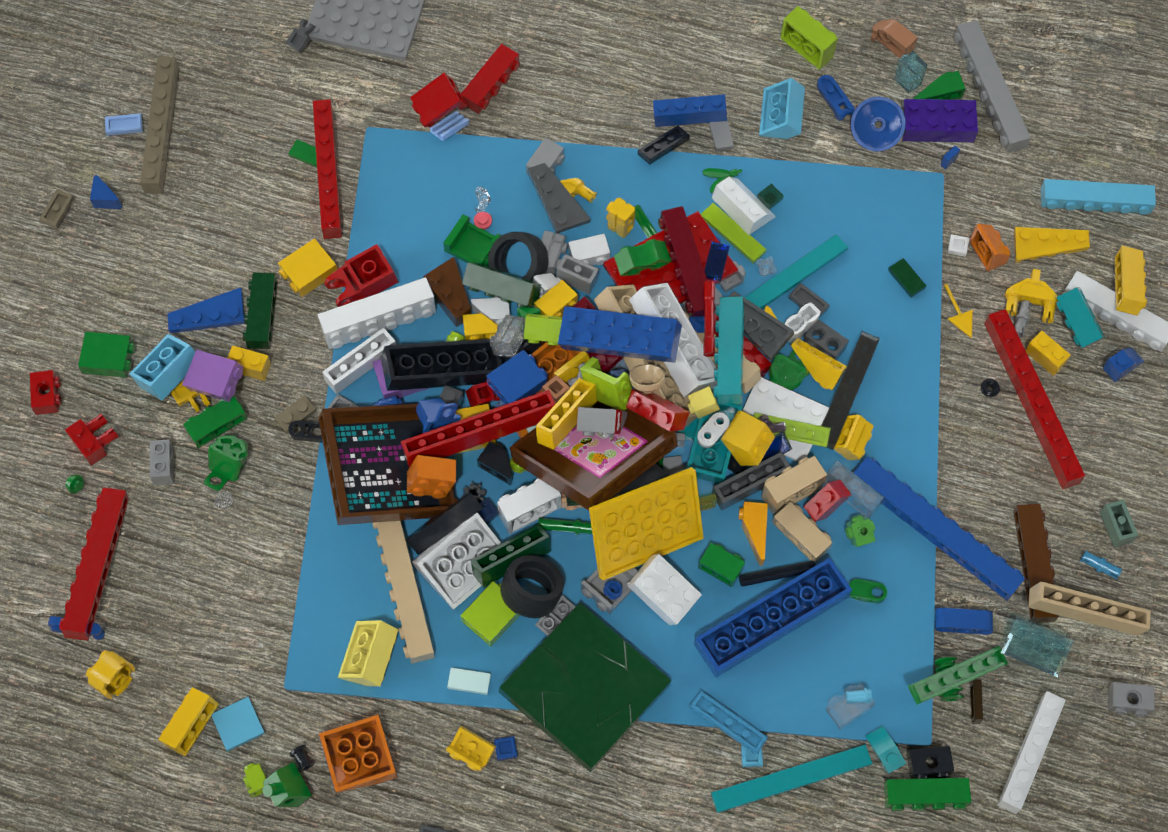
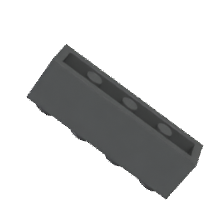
[712,452,790,511]

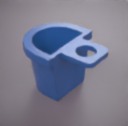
[416,398,461,433]

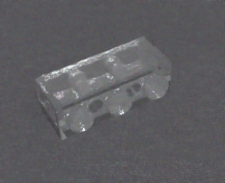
[824,461,884,518]

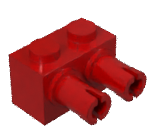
[65,413,119,466]

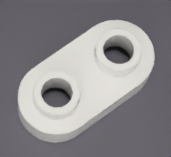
[697,413,729,448]

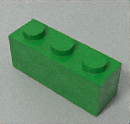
[183,396,247,449]

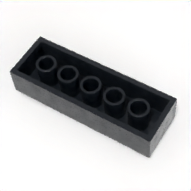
[380,339,502,391]

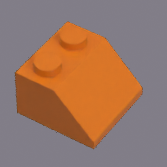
[969,223,1010,272]

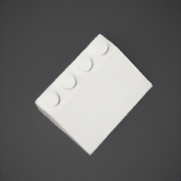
[743,377,829,462]
[411,513,502,610]

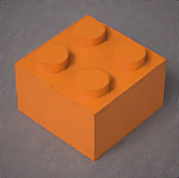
[407,455,456,498]

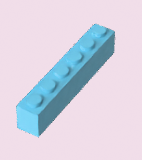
[1041,179,1156,215]

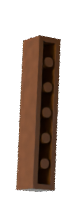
[1013,504,1059,624]

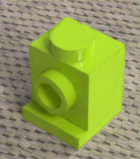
[243,763,266,798]

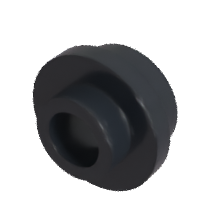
[980,379,1000,397]

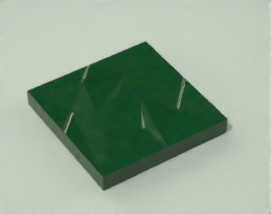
[499,603,671,773]

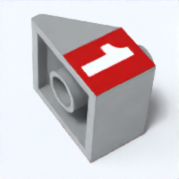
[576,407,627,438]

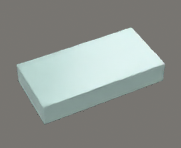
[447,668,491,695]

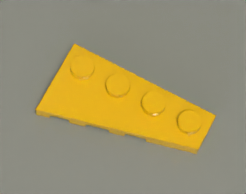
[1014,227,1090,263]

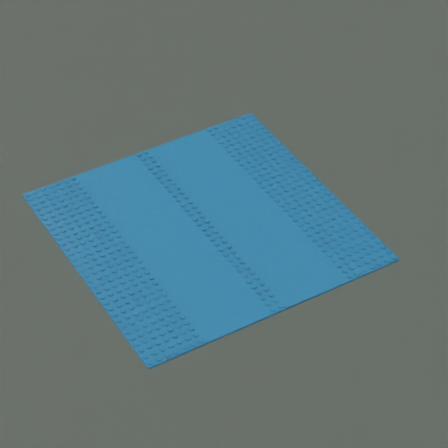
[284,127,944,746]

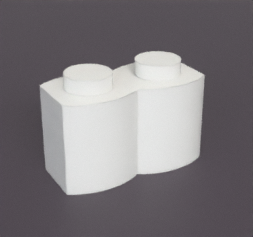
[785,303,821,344]

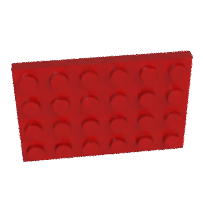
[603,211,738,304]

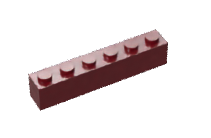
[658,206,716,317]

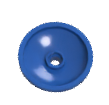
[851,97,906,151]

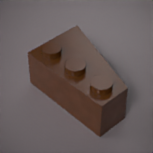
[423,257,471,327]

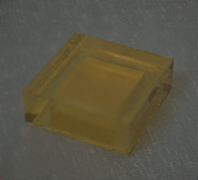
[699,494,717,511]

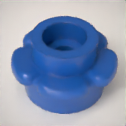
[603,580,622,600]

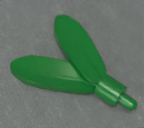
[702,168,742,193]

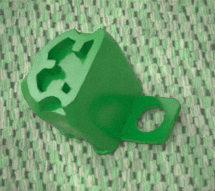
[769,350,809,390]
[204,435,248,491]

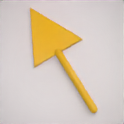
[944,284,973,339]

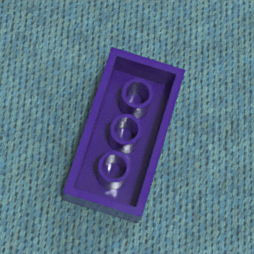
[901,99,978,143]

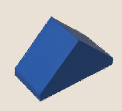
[90,174,122,209]

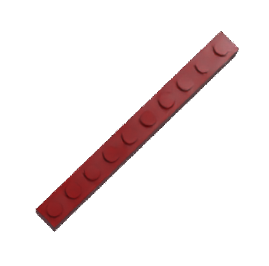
[984,309,1085,490]

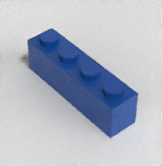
[653,94,727,127]

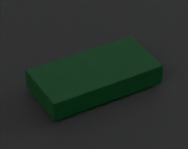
[888,258,927,298]

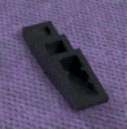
[405,492,483,555]

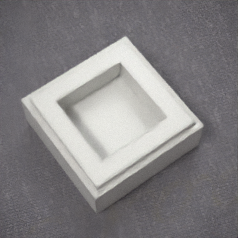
[947,234,969,257]

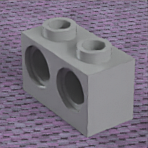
[150,439,174,485]

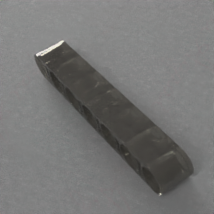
[822,331,880,450]

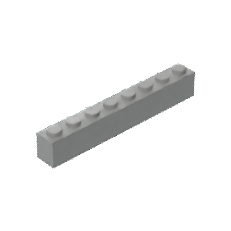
[954,20,1031,153]

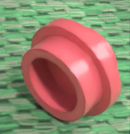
[474,212,492,230]

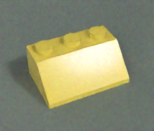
[338,620,398,687]

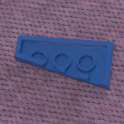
[167,287,245,333]

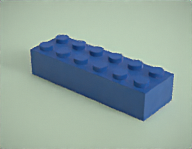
[558,306,682,363]

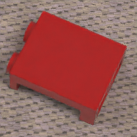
[410,73,467,128]

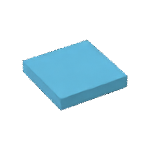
[212,697,265,752]

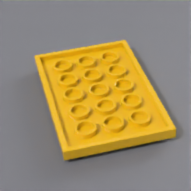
[589,467,704,580]

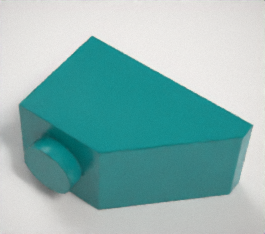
[865,726,907,774]

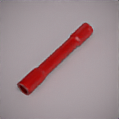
[703,281,715,357]

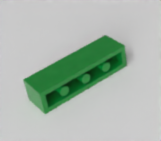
[884,778,971,811]

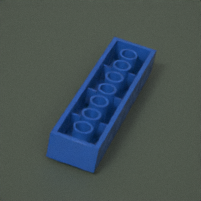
[694,557,852,678]

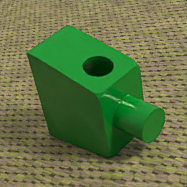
[263,762,312,807]

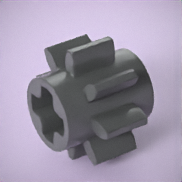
[462,483,486,503]

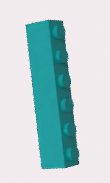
[714,296,744,405]

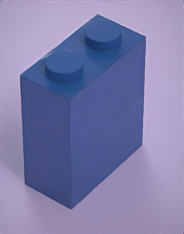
[486,350,548,405]

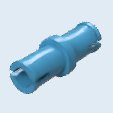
[1080,550,1122,579]

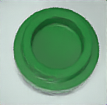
[65,475,84,494]

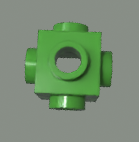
[845,515,876,547]

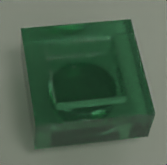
[757,183,784,210]

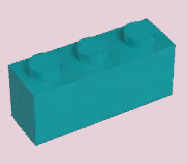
[1056,287,1105,348]

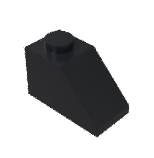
[477,441,512,486]

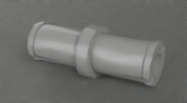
[1014,300,1032,338]

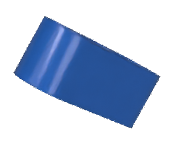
[935,608,993,635]

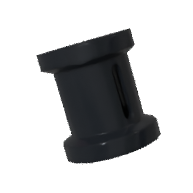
[289,745,315,772]

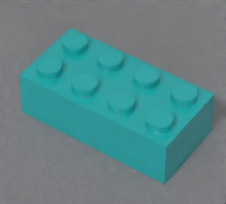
[686,399,743,484]

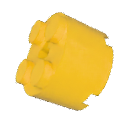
[86,650,135,699]

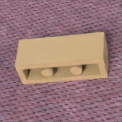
[772,501,833,562]

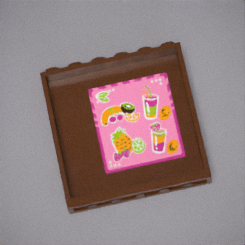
[509,401,678,511]

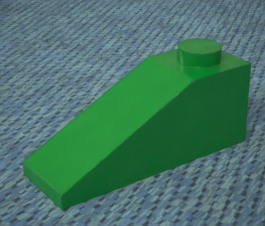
[914,71,966,100]

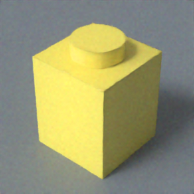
[687,386,720,419]

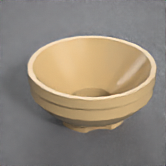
[629,364,665,394]

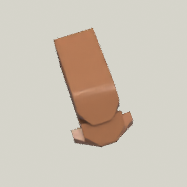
[871,19,918,61]

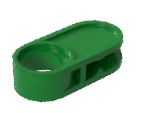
[849,579,887,604]

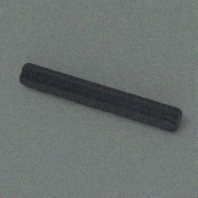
[739,560,816,587]

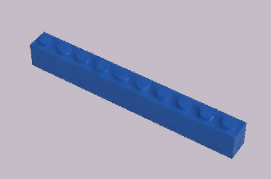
[851,456,1025,601]

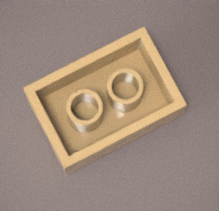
[761,456,827,516]

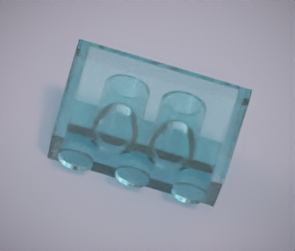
[1001,614,1074,678]

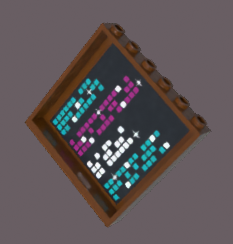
[318,404,458,525]

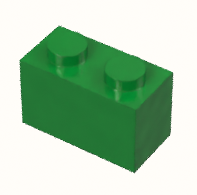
[698,543,745,587]

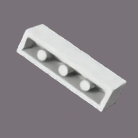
[322,328,396,394]

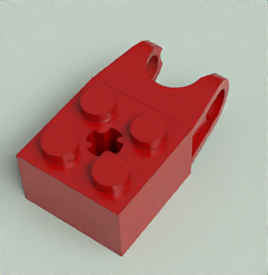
[324,244,398,307]

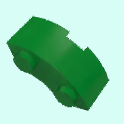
[614,239,672,276]

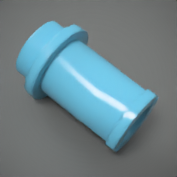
[845,688,872,704]

